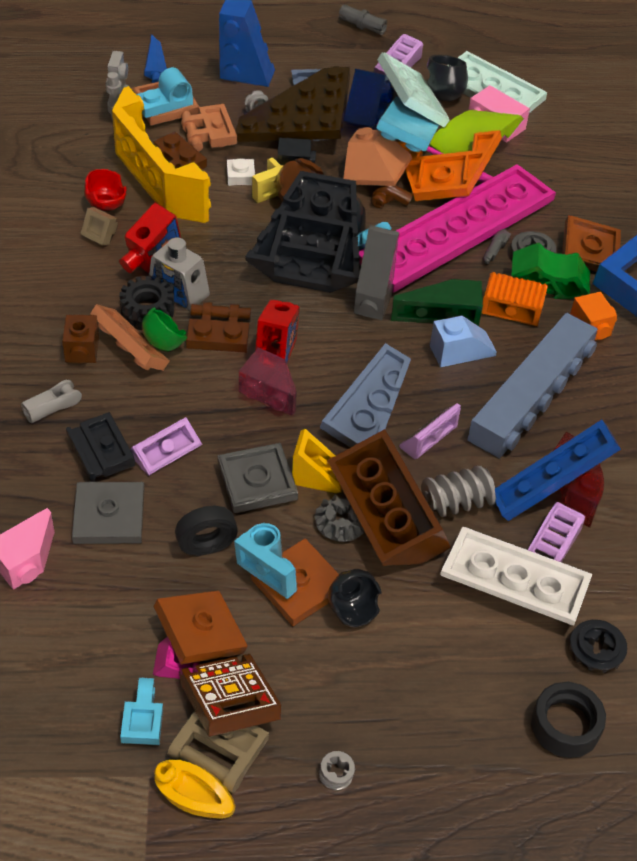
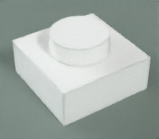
[227,159,255,186]

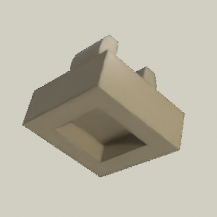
[81,207,118,245]

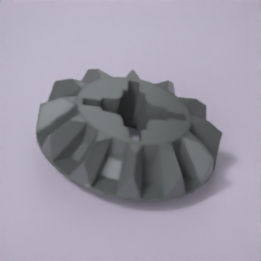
[511,231,556,253]
[315,494,365,542]

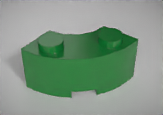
[512,243,590,299]

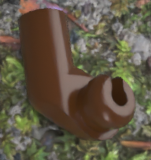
[371,185,413,208]

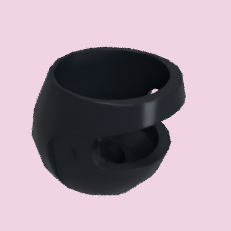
[427,55,468,102]

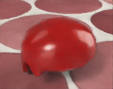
[84,169,127,211]

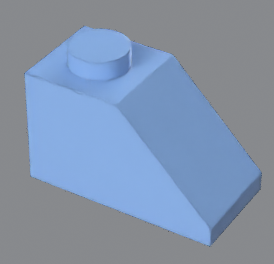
[430,316,497,367]

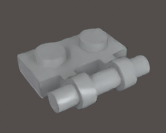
[106,51,130,121]

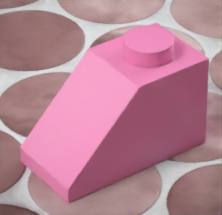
[0,508,55,590]

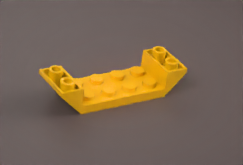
[112,86,211,223]

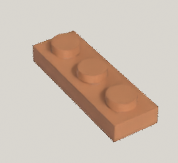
[90,304,170,371]

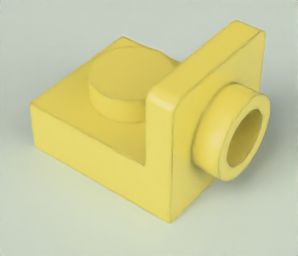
[252,157,283,203]

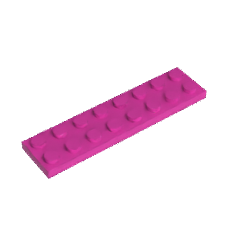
[359,164,556,293]

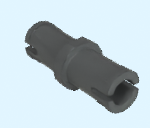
[339,4,387,35]

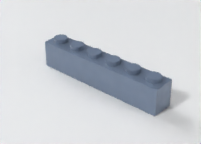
[467,313,598,459]

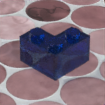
[344,69,394,130]

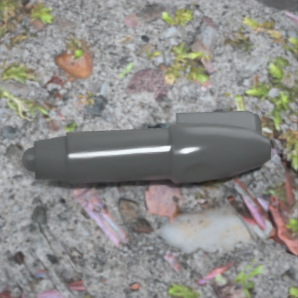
[483,229,511,264]

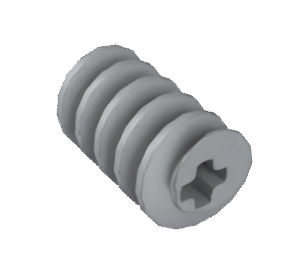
[421,465,496,517]

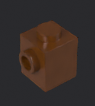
[62,315,99,363]

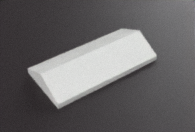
[440,527,592,626]

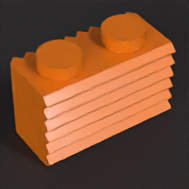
[482,272,548,326]

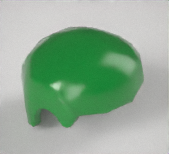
[142,307,187,351]

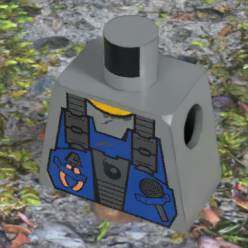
[149,237,210,311]

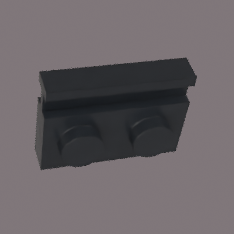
[66,412,135,482]

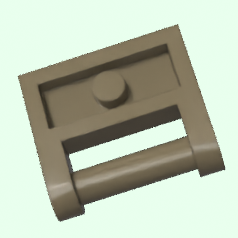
[167,708,269,794]

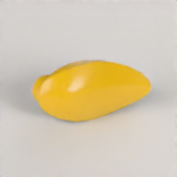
[154,760,236,819]

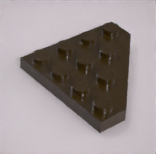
[236,66,350,142]

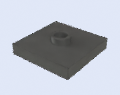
[217,443,298,513]
[72,482,145,544]

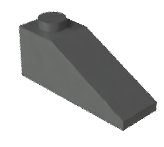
[354,225,399,320]

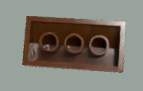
[327,429,451,566]

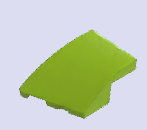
[430,110,524,154]

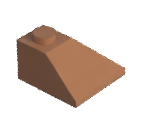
[343,127,412,186]

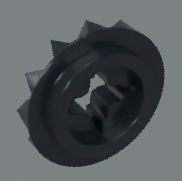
[570,620,628,673]

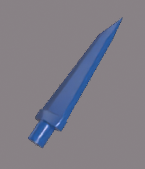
[144,34,167,83]

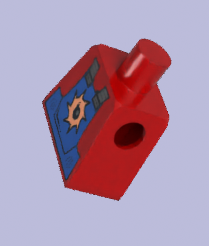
[119,202,181,273]
[254,300,300,373]

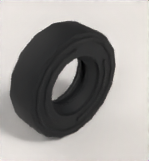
[175,505,238,556]

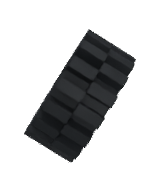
[119,276,174,330]

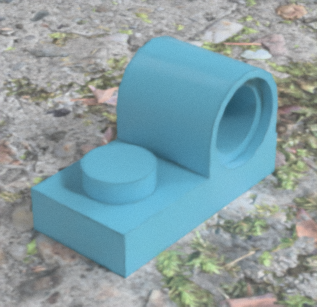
[136,67,193,118]
[234,523,297,599]

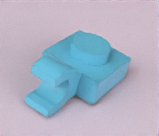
[120,678,163,745]

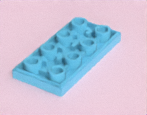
[376,96,439,152]

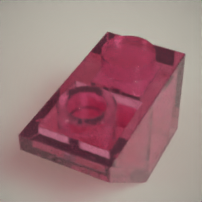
[239,348,297,416]

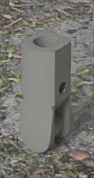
[21,379,82,423]

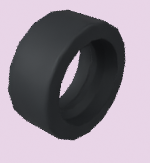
[531,681,606,758]

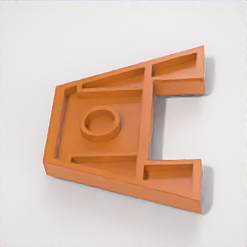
[397,130,502,201]

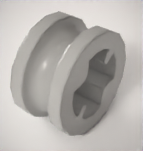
[319,751,355,790]

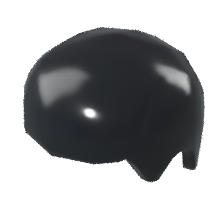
[328,569,382,628]

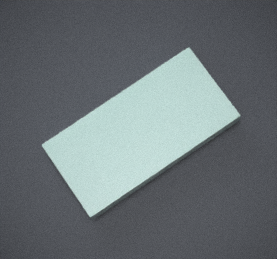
[447,51,547,113]
[377,52,450,128]

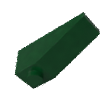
[391,279,483,326]

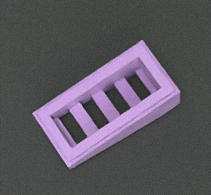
[374,34,423,78]
[528,502,585,563]

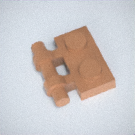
[181,104,237,152]

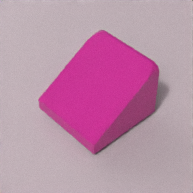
[153,636,200,679]

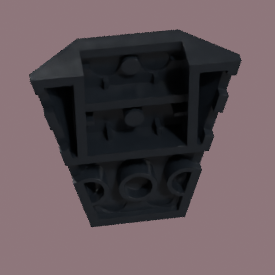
[245,171,360,293]

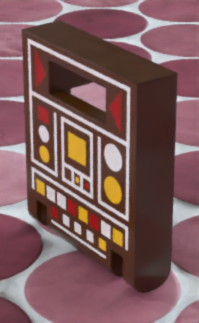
[179,654,281,737]

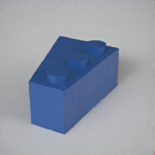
[219,0,275,87]

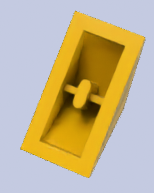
[292,429,342,494]

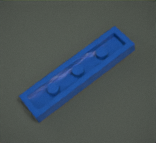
[495,420,621,521]

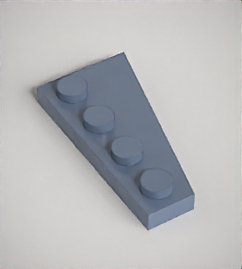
[320,343,411,448]

